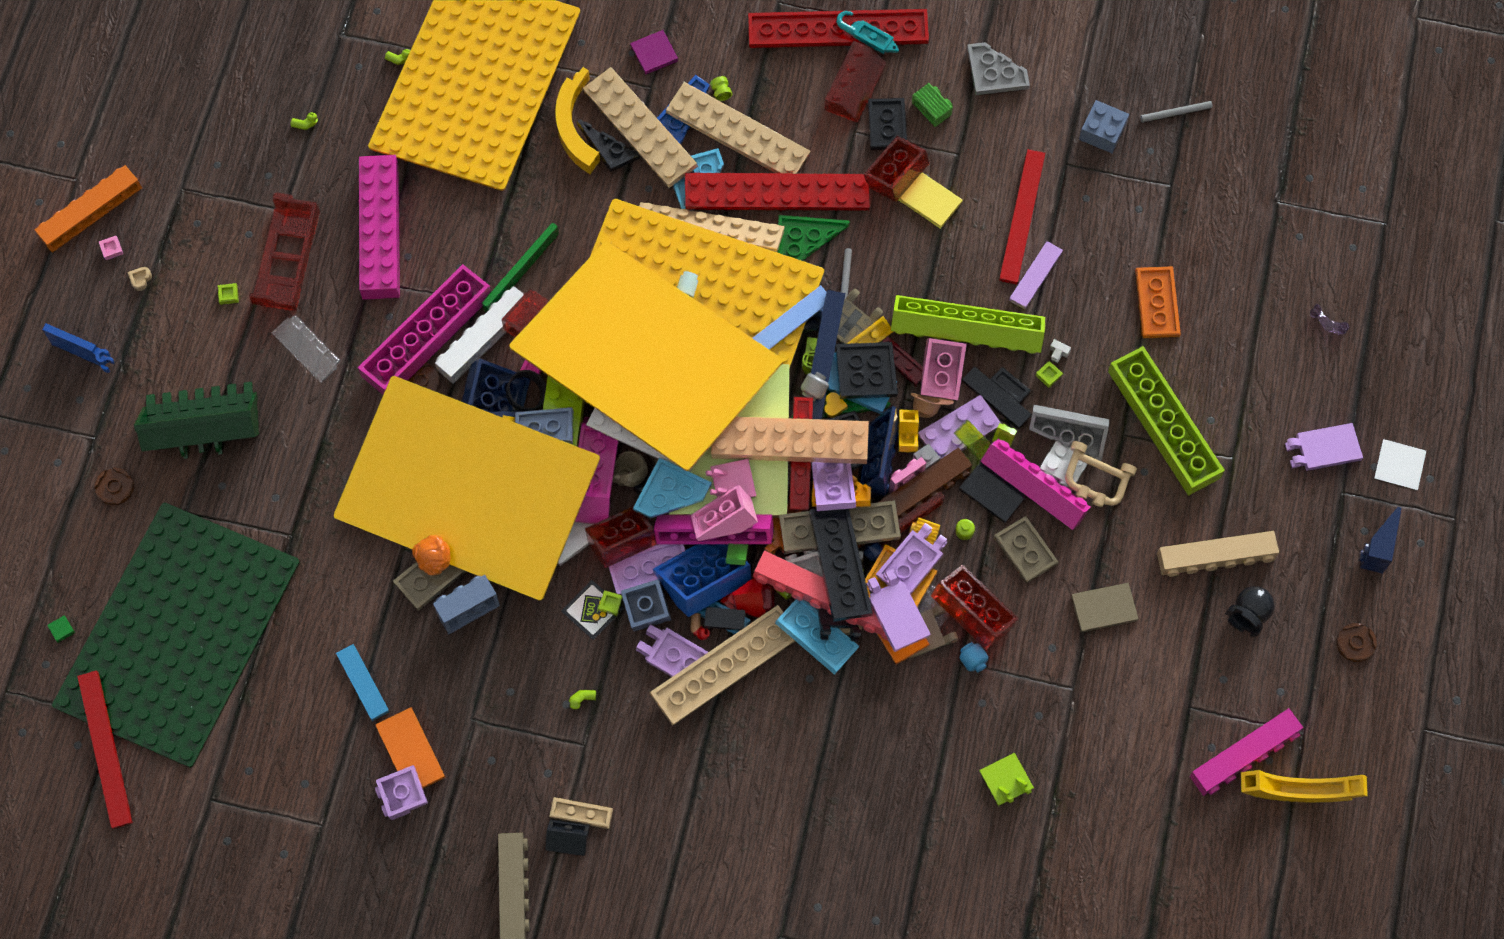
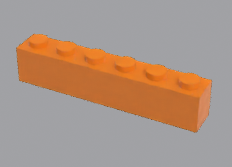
[34,165,142,253]

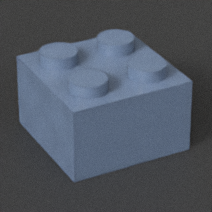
[1079,100,1129,153]
[621,579,671,632]

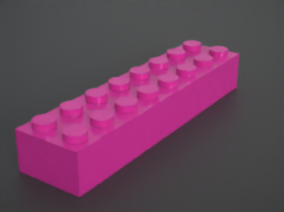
[359,155,400,300]
[358,264,492,395]

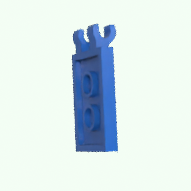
[42,323,115,373]

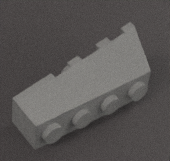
[1029,405,1109,461]

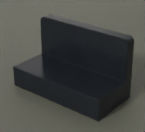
[545,819,590,856]

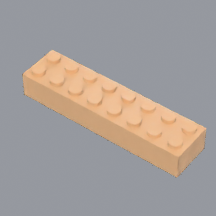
[711,417,869,464]

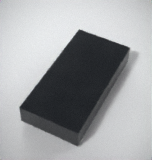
[990,367,1031,404]
[704,607,745,631]

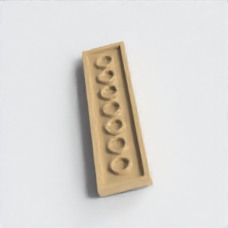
[582,67,698,188]
[666,82,810,174]
[639,202,785,252]
[650,605,795,726]

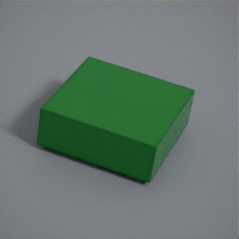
[47,615,75,643]

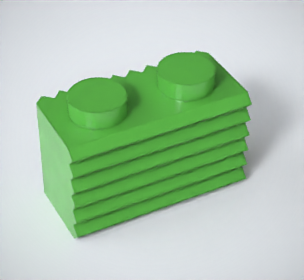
[912,83,953,127]

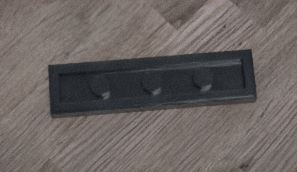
[962,367,1032,430]

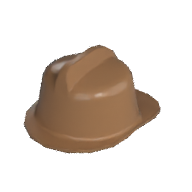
[910,393,954,418]

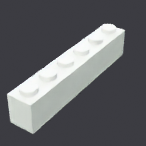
[435,286,532,384]

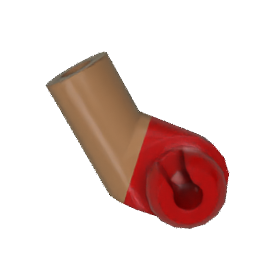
[690,613,710,640]

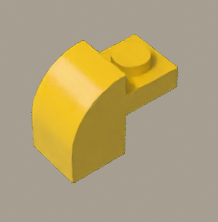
[898,410,919,452]

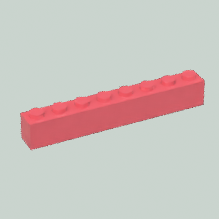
[753,551,889,641]

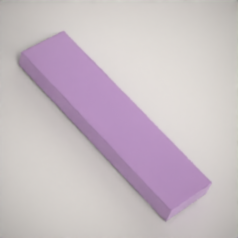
[1009,241,1063,309]

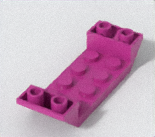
[575,417,618,525]

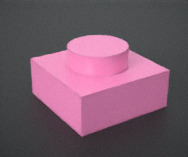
[99,236,123,260]

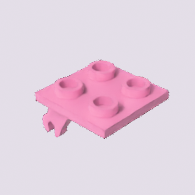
[706,459,756,498]

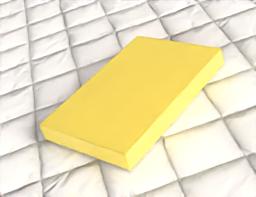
[896,170,963,229]

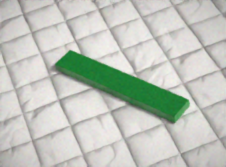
[482,223,559,313]

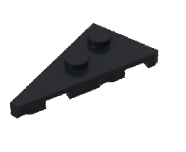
[577,119,640,172]

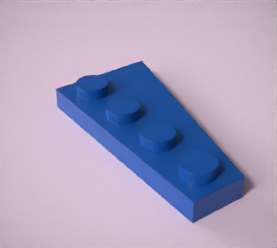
[657,75,710,145]

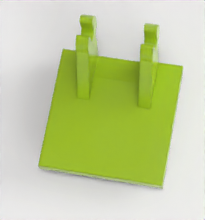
[979,753,1034,806]

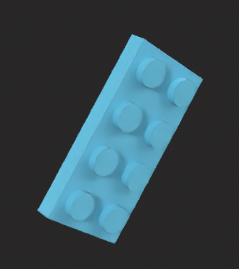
[775,599,859,675]

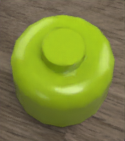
[955,519,975,540]

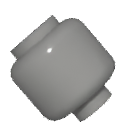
[801,372,829,401]

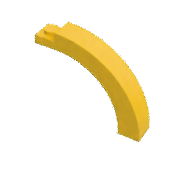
[556,67,600,175]
[1241,770,1368,802]

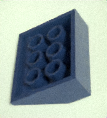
[462,358,530,412]
[859,406,899,499]

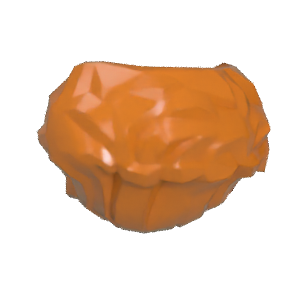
[412,535,451,575]

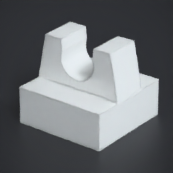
[1050,339,1071,363]

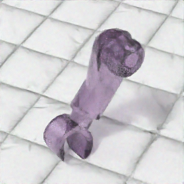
[1310,304,1349,335]

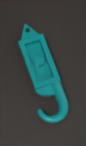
[836,11,899,54]

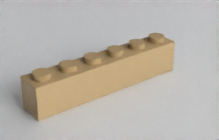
[1157,531,1279,577]

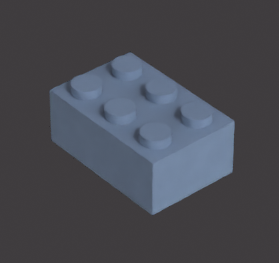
[433,575,500,635]

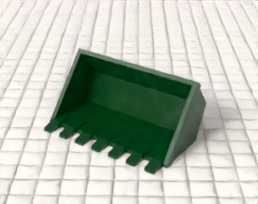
[134,382,259,459]

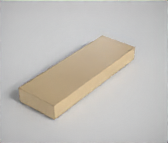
[549,797,613,829]

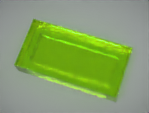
[954,420,991,460]

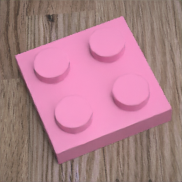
[889,457,926,494]

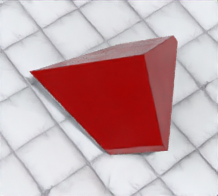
[732,578,767,618]

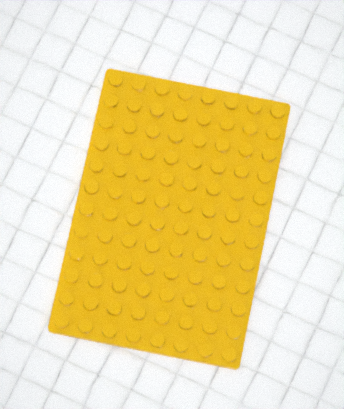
[368,0,580,191]
[590,199,824,368]
[510,242,783,471]
[334,376,600,600]

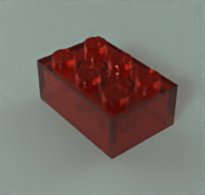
[864,136,930,202]
[585,506,657,568]

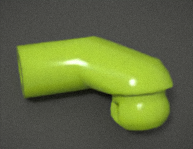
[385,49,410,65]
[291,113,318,130]

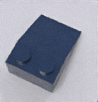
[1358,507,1402,574]

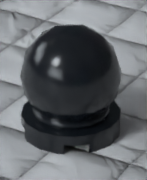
[1225,586,1275,637]

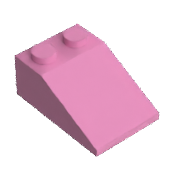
[920,338,966,400]
[691,484,758,541]

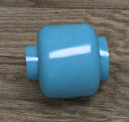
[959,642,989,673]

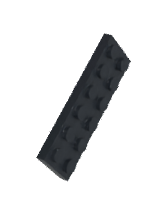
[809,509,873,622]

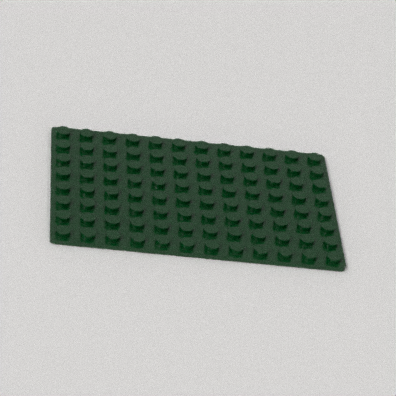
[52,503,300,768]

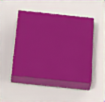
[630,30,678,75]

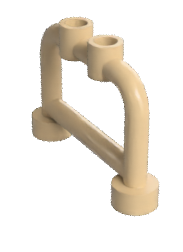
[1065,441,1137,507]

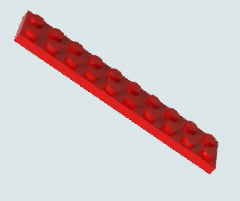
[748,9,929,48]
[685,173,870,211]

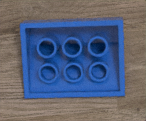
[653,544,752,617]

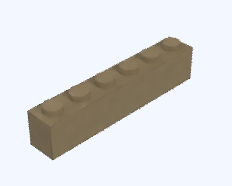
[498,832,530,939]

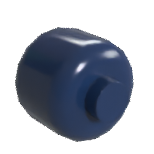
[863,542,883,563]

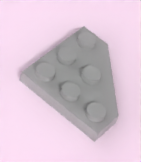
[967,42,1030,95]

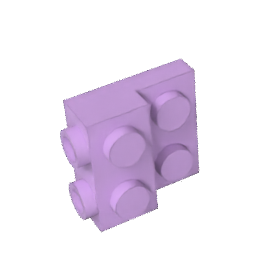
[375,765,428,820]

